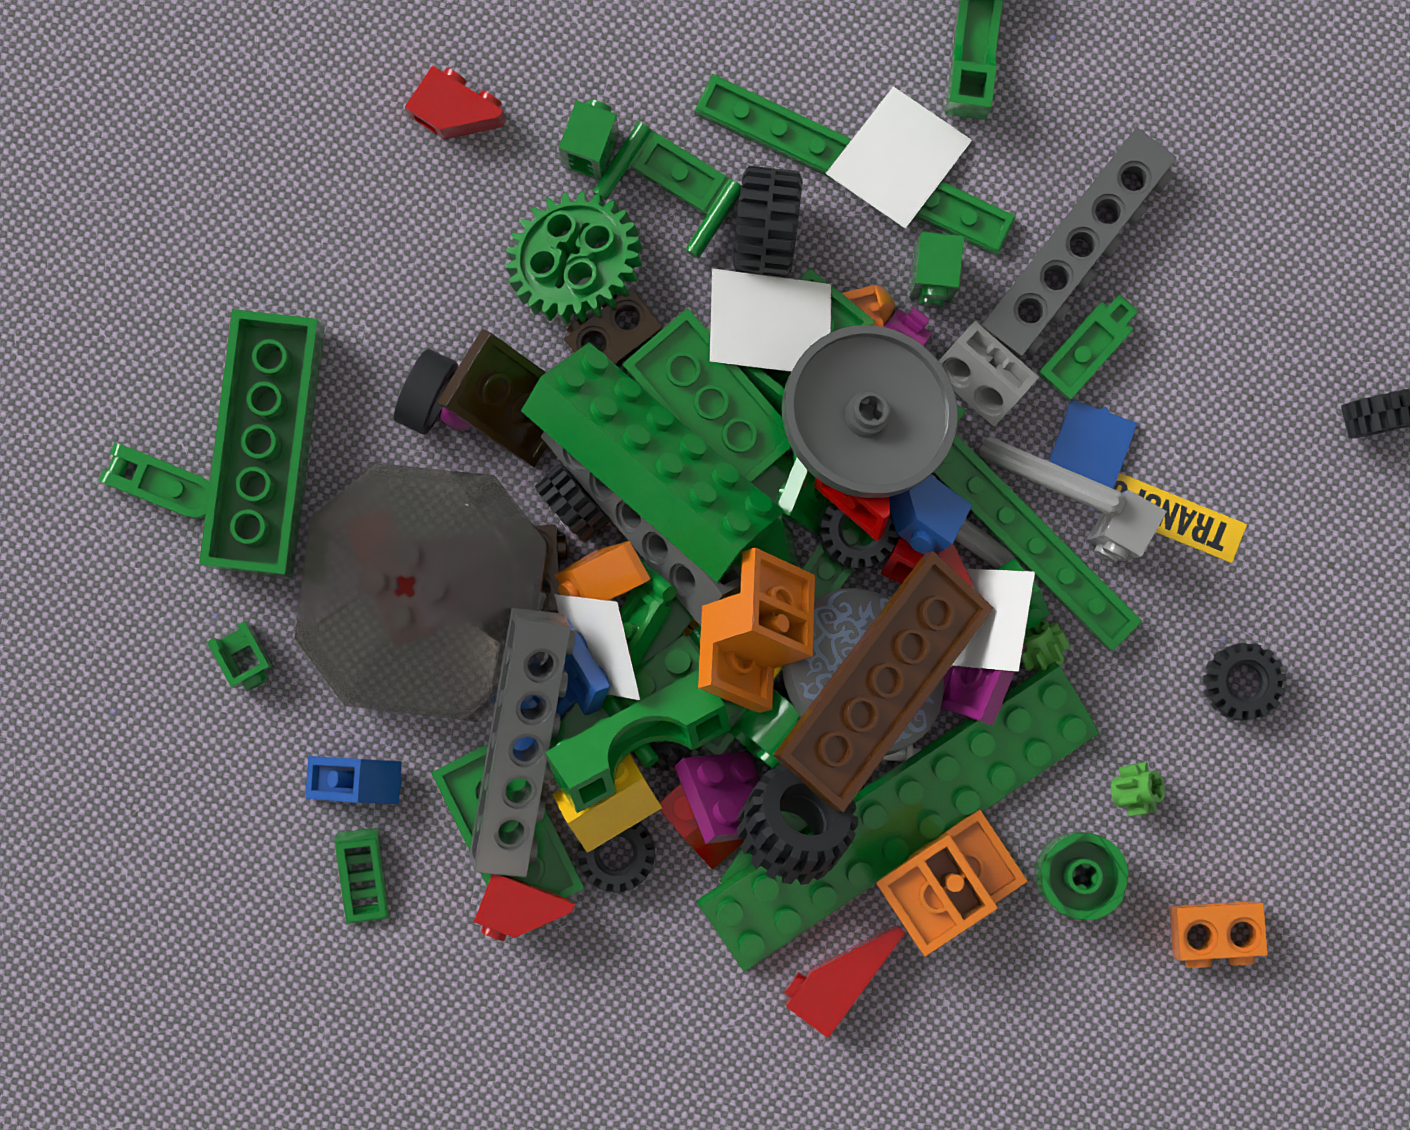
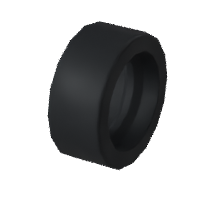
[393,348,459,435]

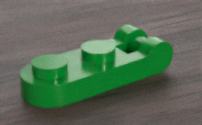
[98,442,210,519]

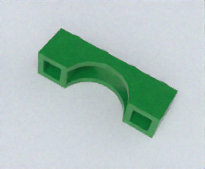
[945,0,1003,120]
[545,669,731,813]

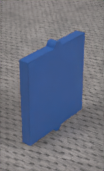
[1049,399,1137,489]

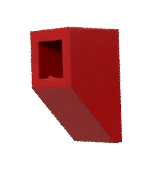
[405,65,506,140]

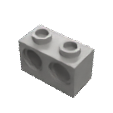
[939,321,1039,427]
[1087,490,1167,563]

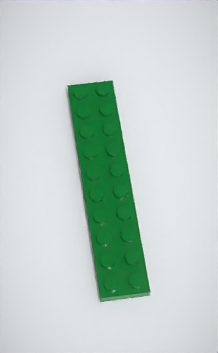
[696,661,1100,972]

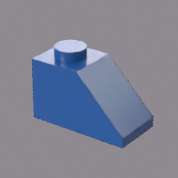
[889,475,972,554]
[305,756,402,804]

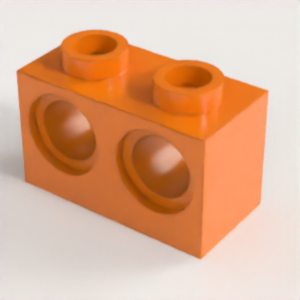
[1169,901,1268,968]

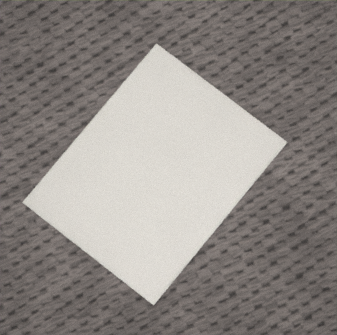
[826,86,972,229]
[710,269,831,371]
[952,569,1035,672]
[554,594,640,700]

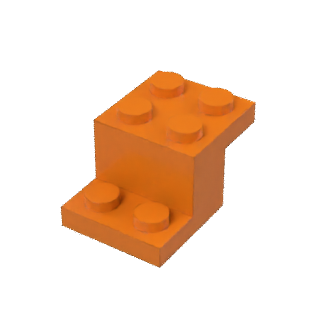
[698,548,815,713]
[875,809,1028,957]

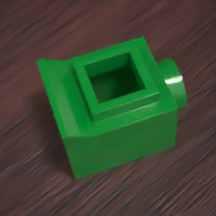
[207,621,275,691]

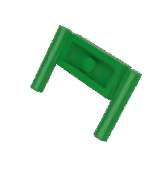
[592,121,741,259]
[606,558,677,698]
[602,626,701,768]

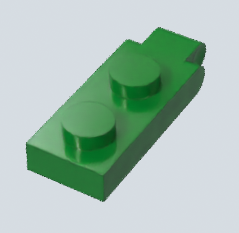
[1037,294,1139,402]

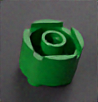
[728,690,801,771]
[1035,832,1128,920]

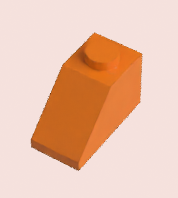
[555,541,650,601]

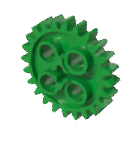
[505,191,643,324]

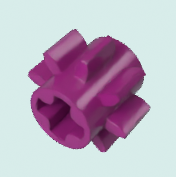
[884,307,933,346]

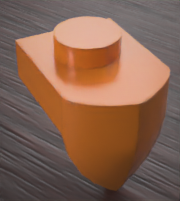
[842,285,895,327]

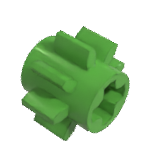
[1020,620,1070,672]
[1111,762,1165,817]

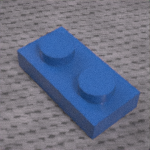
[547,618,610,716]

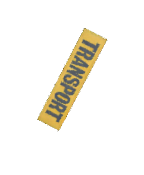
[1057,473,1247,563]

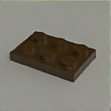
[437,329,548,467]

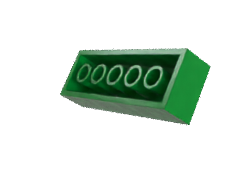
[199,309,325,578]
[521,342,784,582]

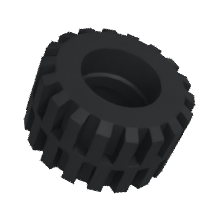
[732,165,803,278]
[737,764,858,885]

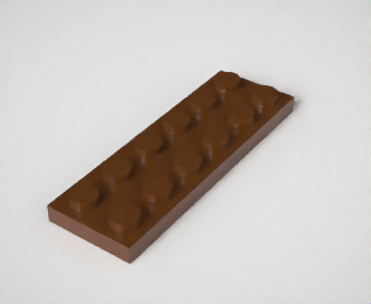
[773,551,994,812]

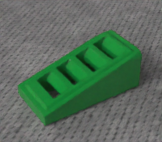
[334,828,390,924]

